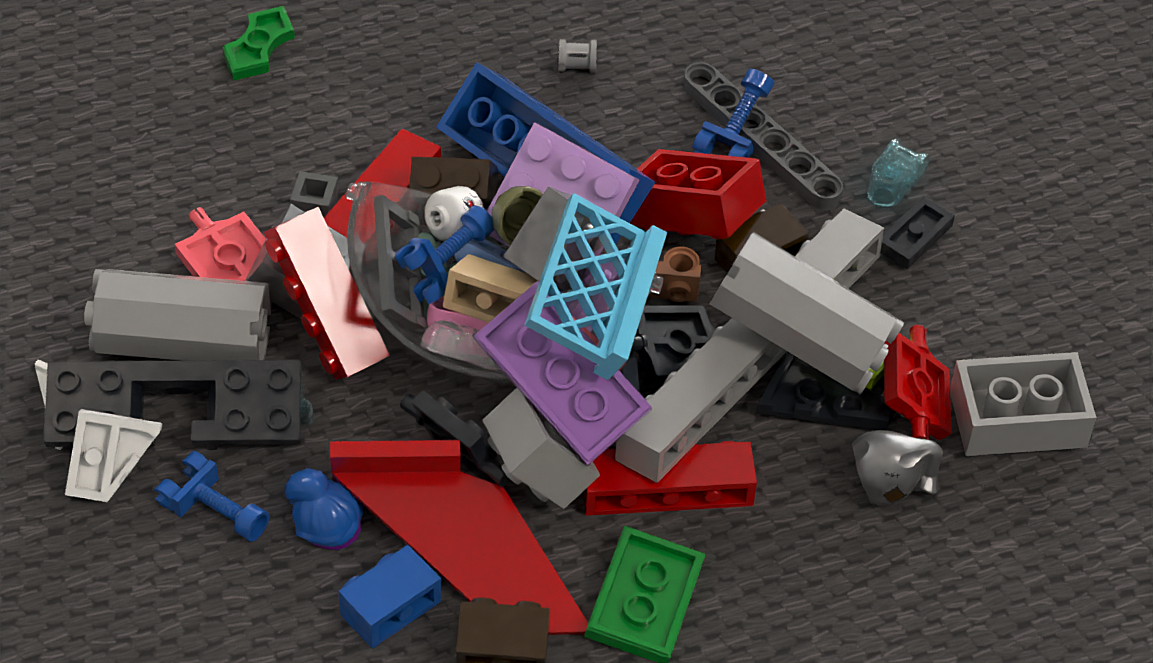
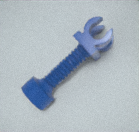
[692,69,775,158]
[395,205,495,304]
[154,451,270,542]

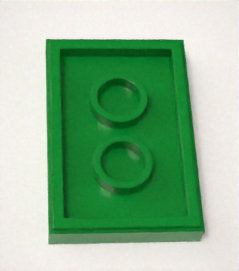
[584,526,706,663]

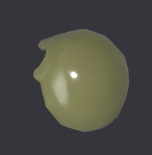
[492,186,543,245]

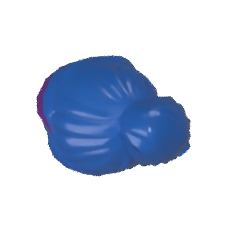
[284,468,364,550]

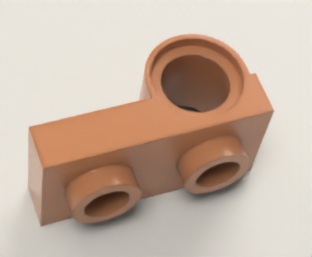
[647,247,701,302]

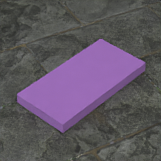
[473,281,652,466]

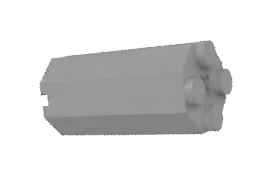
[710,232,904,394]
[84,269,272,361]

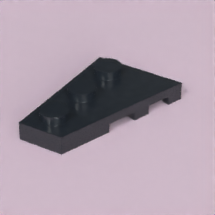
[756,352,896,431]

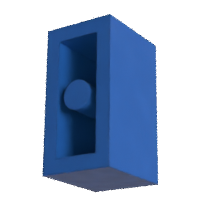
[338,545,441,649]

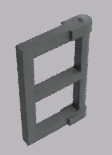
[374,194,427,334]

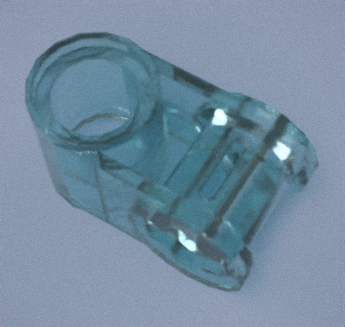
[866,138,930,209]

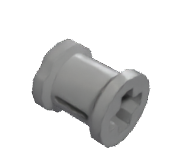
[559,39,597,73]

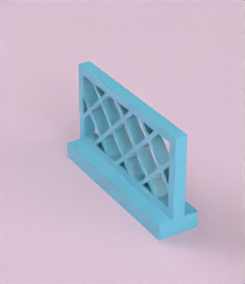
[524,193,667,380]

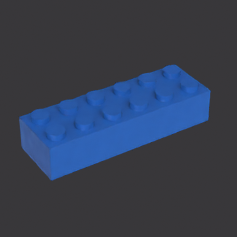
[436,62,655,245]

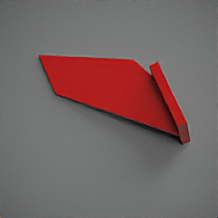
[330,440,588,635]

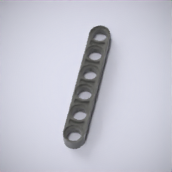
[683,62,843,210]

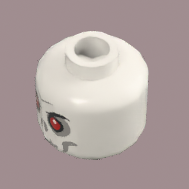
[425,186,484,241]

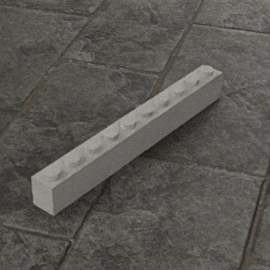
[615,209,884,483]

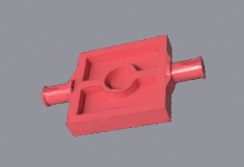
[175,208,266,281]

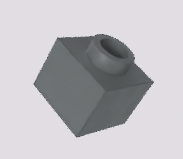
[290,171,339,218]

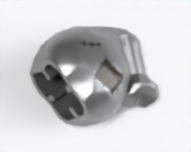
[852,430,943,506]

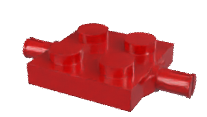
[883,325,951,440]

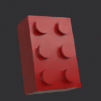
[630,149,766,239]

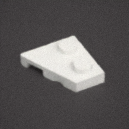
[65,409,162,502]

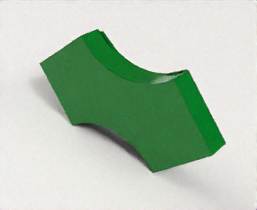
[223,6,295,81]

